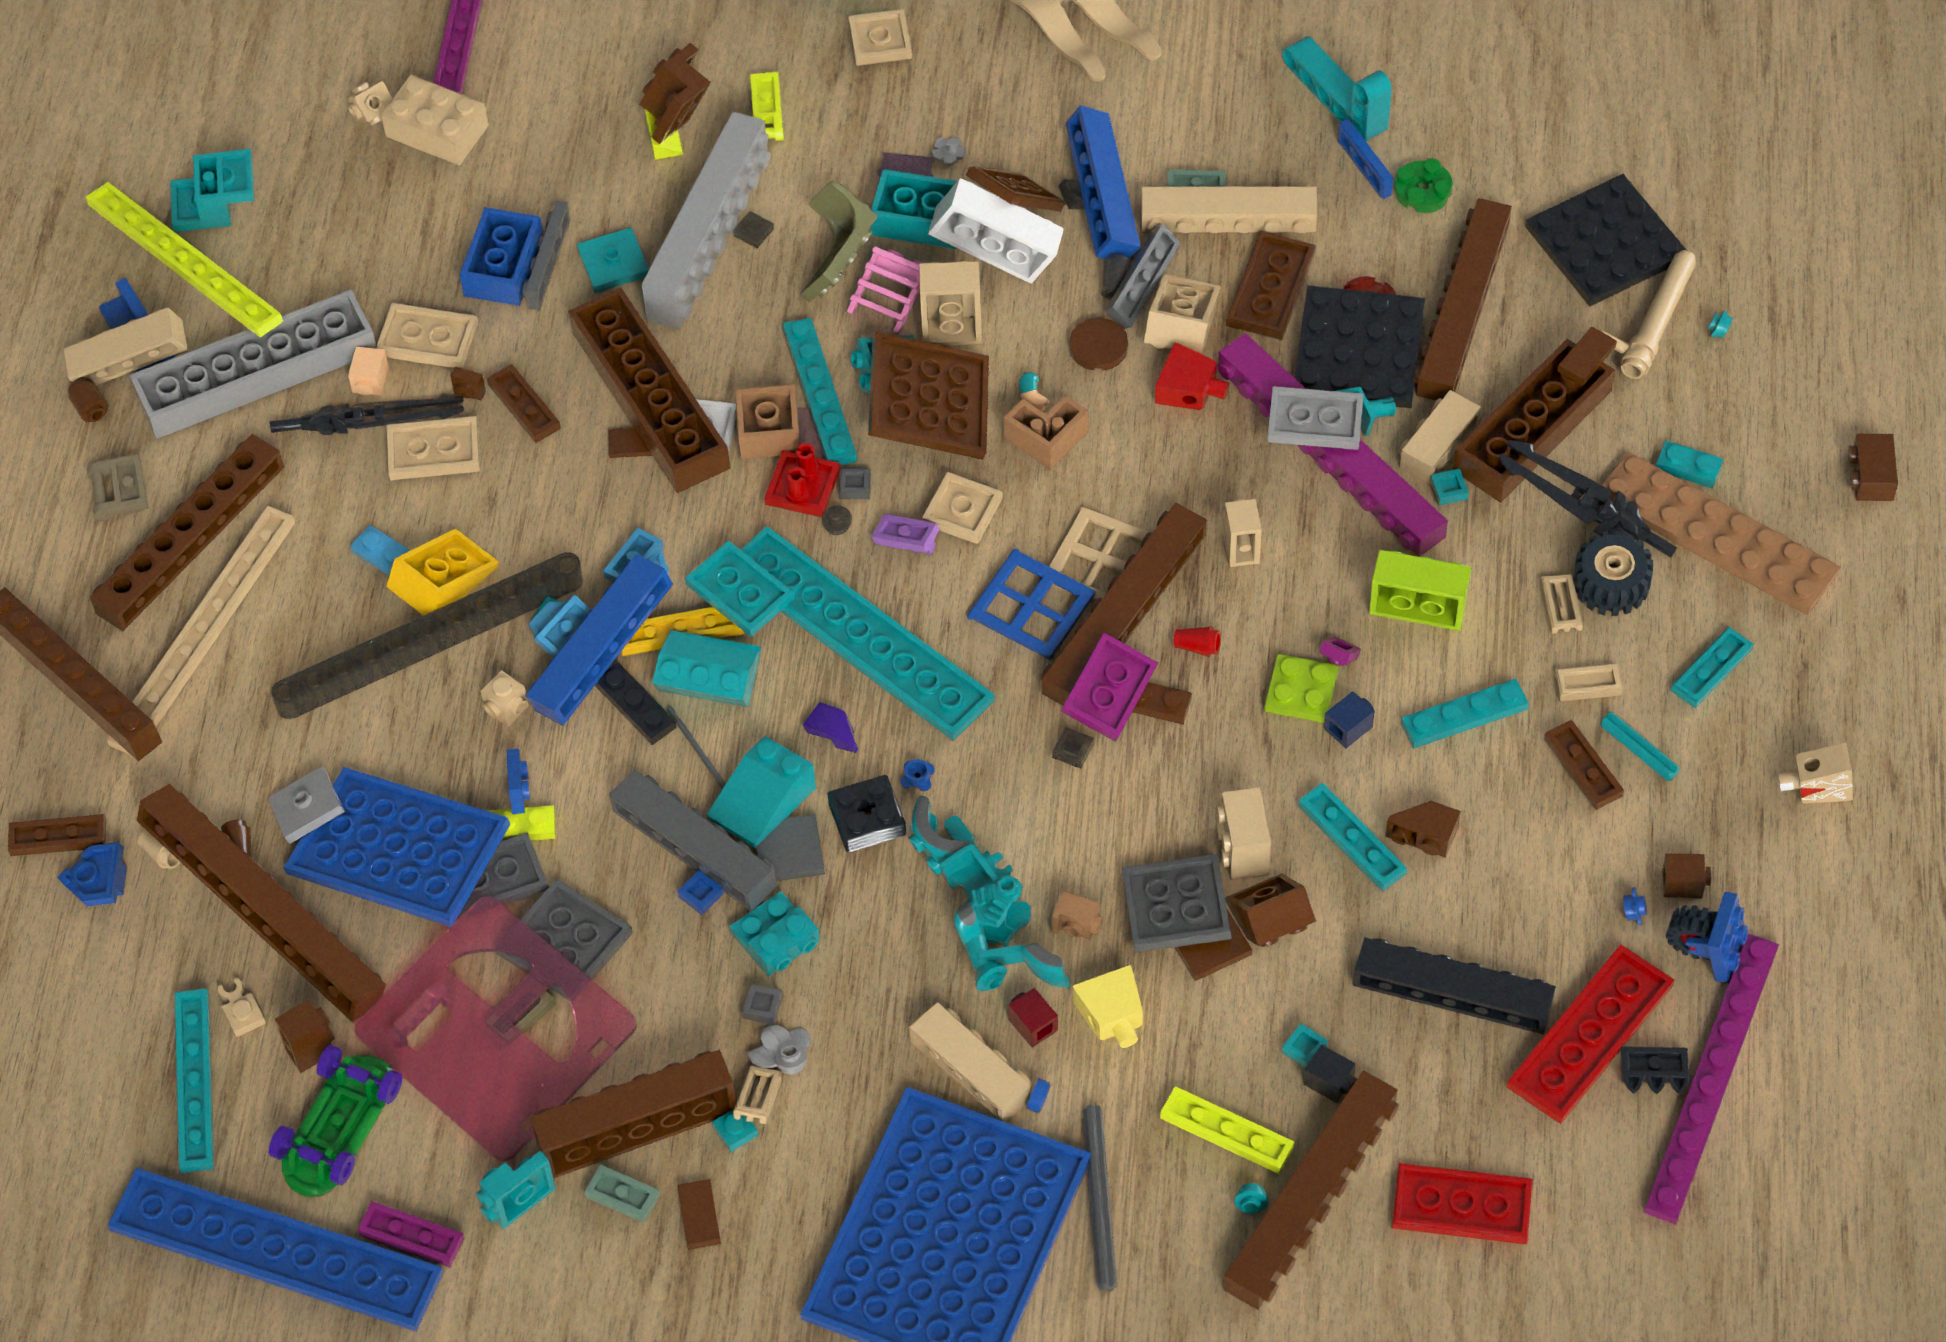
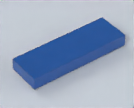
[1338,119,1393,199]

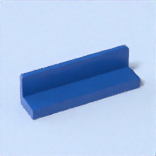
[99,278,175,372]

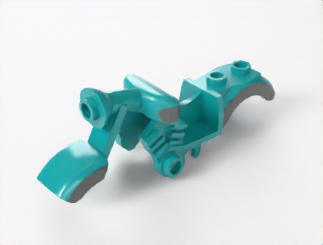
[908,795,1070,991]

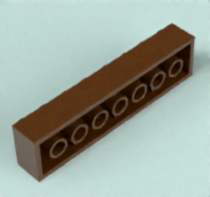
[568,287,731,493]

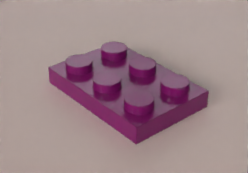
[1061,633,1158,742]

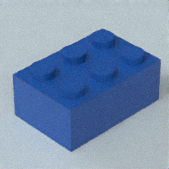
[460,207,543,306]

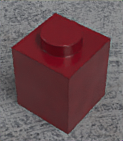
[1008,987,1058,1048]

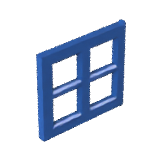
[967,549,1096,660]

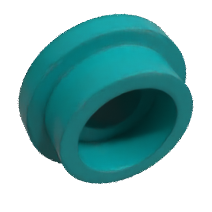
[1708,310,1733,339]
[1234,1183,1268,1214]

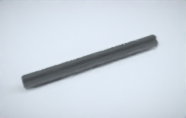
[1083,1105,1117,1292]

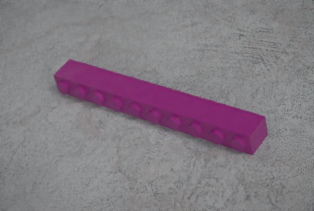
[1218,333,1448,557]

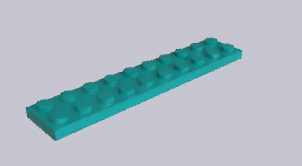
[741,526,995,741]

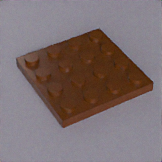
[868,331,989,460]

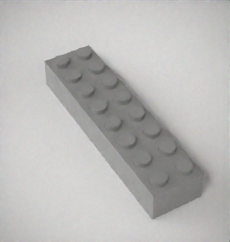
[642,112,771,329]
[129,289,376,439]

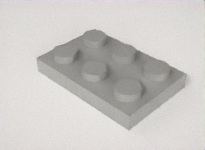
[1268,386,1363,450]

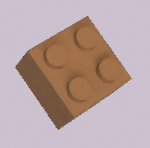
[735,385,800,459]

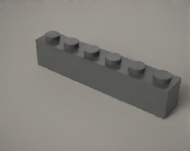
[609,770,777,911]

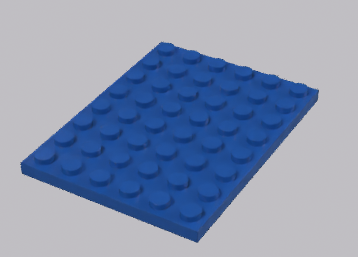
[800,1087,1091,1342]

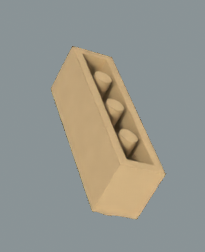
[64,307,187,385]
[909,1002,1031,1122]

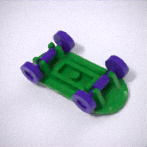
[268,1045,403,1197]

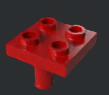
[765,443,841,518]

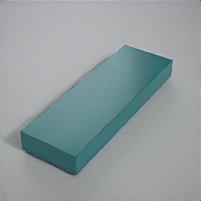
[1671,627,1754,709]

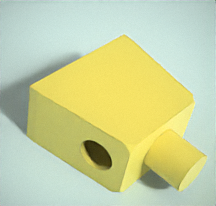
[1073,965,1143,1048]

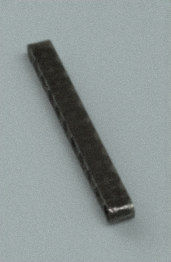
[271,552,584,719]

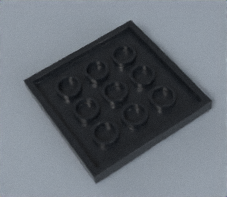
[1525,174,1687,307]
[1294,285,1425,409]

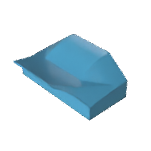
[603,527,669,582]
[528,595,592,658]

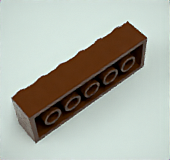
[1453,339,1615,503]
[530,1049,736,1179]

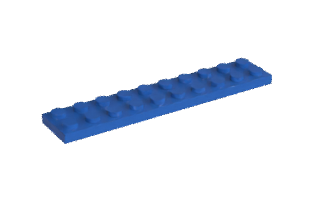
[107,1168,444,1332]

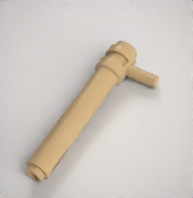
[1601,250,1696,379]

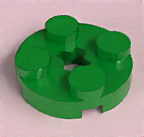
[1394,158,1453,213]

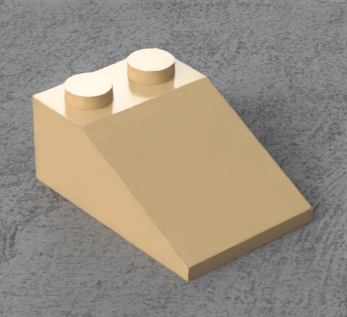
[1144,274,1221,354]

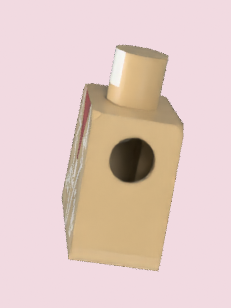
[1778,743,1853,804]

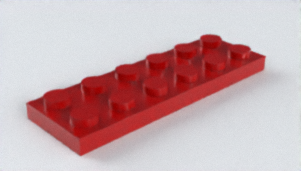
[1506,944,1675,1124]

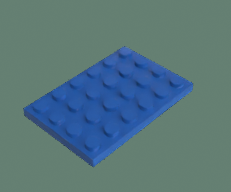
[283,767,511,927]

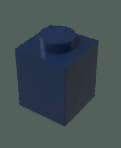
[1324,691,1375,749]

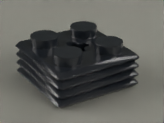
[827,775,907,853]

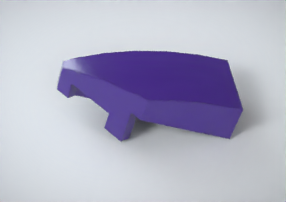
[803,702,858,753]

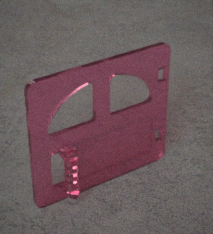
[355,896,637,1161]

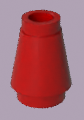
[1174,626,1221,657]

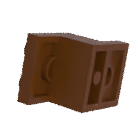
[639,43,711,144]

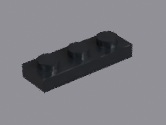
[595,662,677,745]

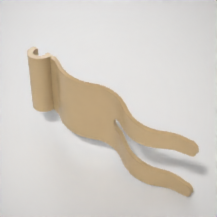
[1007,0,1162,82]

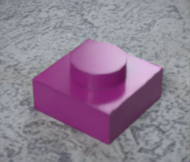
[1319,636,1361,666]

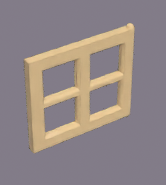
[1049,507,1148,602]

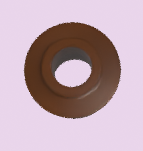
[68,378,108,422]

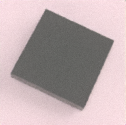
[756,814,825,881]

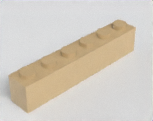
[1142,187,1317,233]

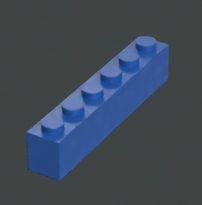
[1065,105,1141,264]
[526,554,673,726]

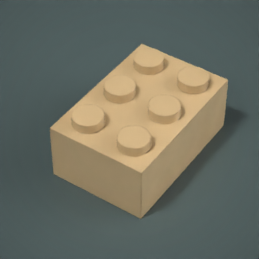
[381,75,489,166]
[919,261,982,346]

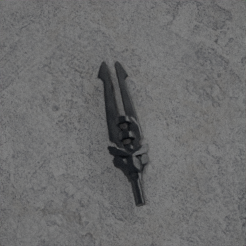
[270,394,464,435]
[1498,440,1677,558]

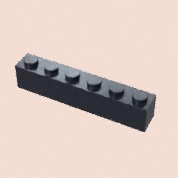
[1353,937,1556,1035]

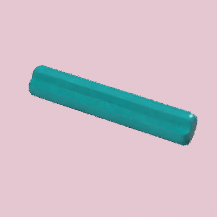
[1601,712,1680,781]

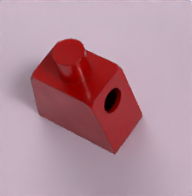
[1155,343,1230,410]

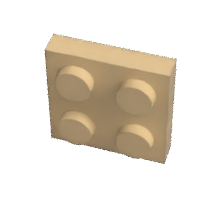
[848,9,912,66]
[922,472,1003,544]

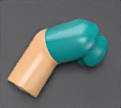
[1018,372,1050,412]

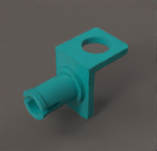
[1336,387,1396,436]

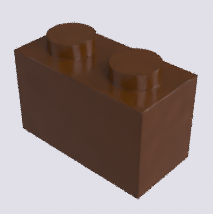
[1848,433,1898,501]
[274,999,335,1073]

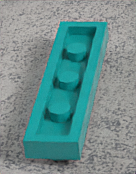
[1401,678,1529,749]
[1298,783,1407,892]

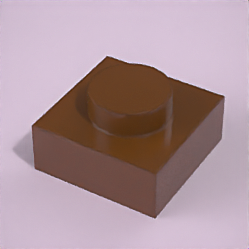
[451,367,486,401]

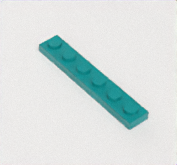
[783,318,857,465]
[175,989,215,1173]

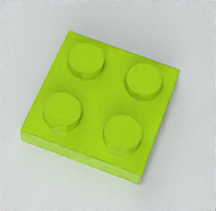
[1265,654,1339,723]

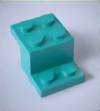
[170,149,255,232]

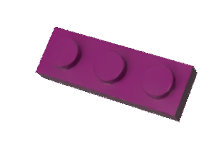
[358,1201,465,1268]

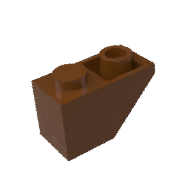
[1386,801,1461,858]

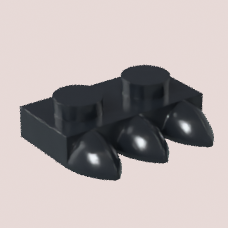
[1620,1047,1689,1095]

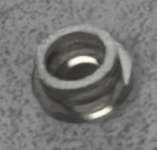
[822,506,852,535]

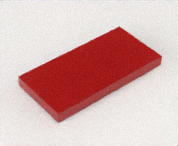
[1392,1163,1533,1245]

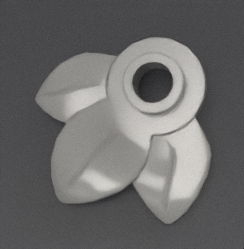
[747,1025,811,1074]

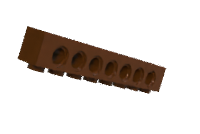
[90,434,284,632]

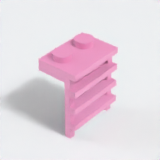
[847,246,923,334]

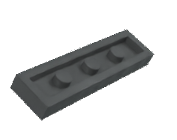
[523,201,570,311]
[1105,223,1181,329]

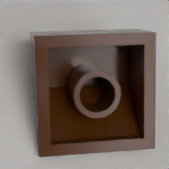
[1225,873,1316,947]

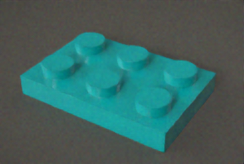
[685,540,795,637]

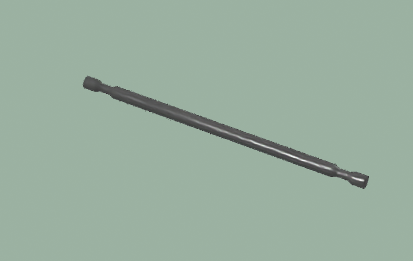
[667,707,726,790]

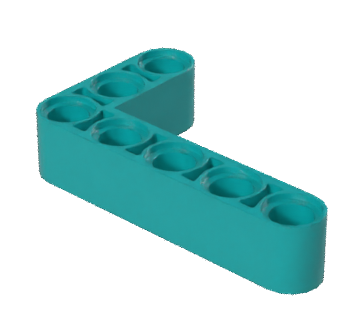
[1282,36,1392,141]

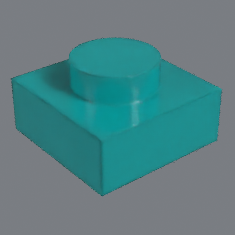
[1430,468,1469,506]
[1282,1023,1328,1068]
[712,1109,759,1152]

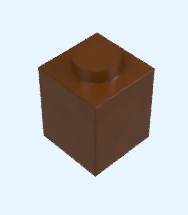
[1662,853,1711,898]

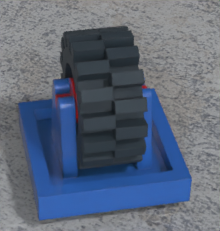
[1666,892,1748,983]

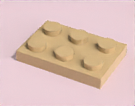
[376,303,478,369]
[387,416,480,480]

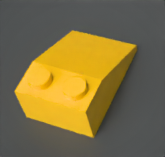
[386,528,499,621]

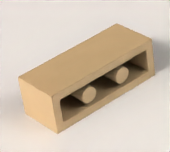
[1399,390,1481,485]

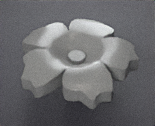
[931,137,966,166]

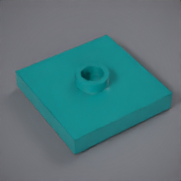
[577,227,649,293]

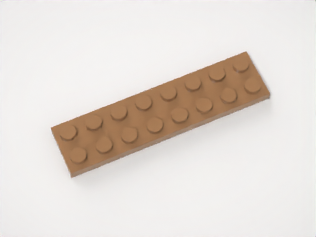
[1602,452,1841,615]

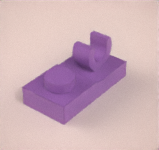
[871,514,939,556]

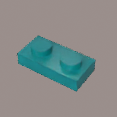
[1656,440,1724,489]

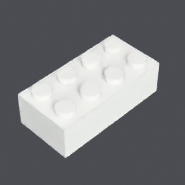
[928,178,1064,283]

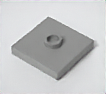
[268,766,344,844]

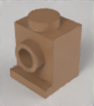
[1051,891,1103,940]

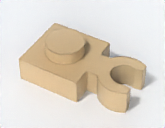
[218,978,266,1037]

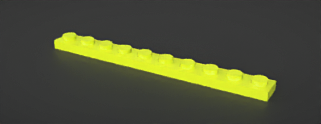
[85,182,283,337]

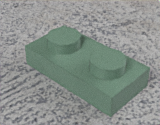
[1167,170,1226,187]
[584,1164,660,1223]

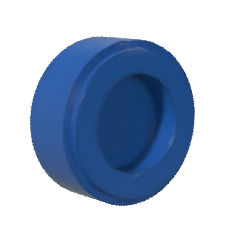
[1027,1078,1051,1113]

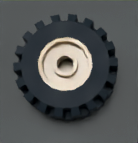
[1573,531,1654,616]

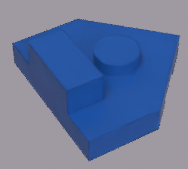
[57,842,127,907]

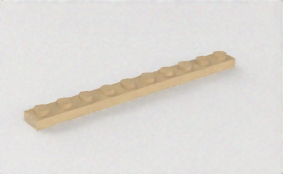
[107,506,295,755]

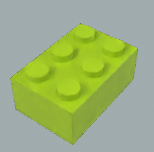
[1369,550,1472,631]

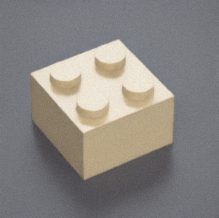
[1215,787,1271,879]

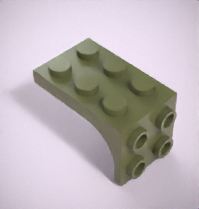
[800,181,878,302]

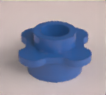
[900,759,935,791]
[1623,887,1647,925]

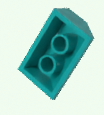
[652,630,762,708]

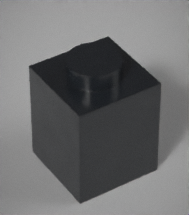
[1303,1044,1357,1103]

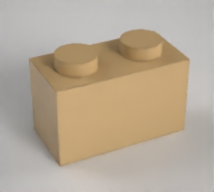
[1224,499,1262,567]

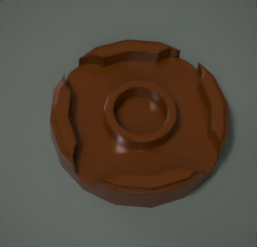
[1069,318,1128,371]

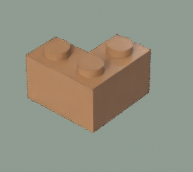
[1004,395,1089,470]

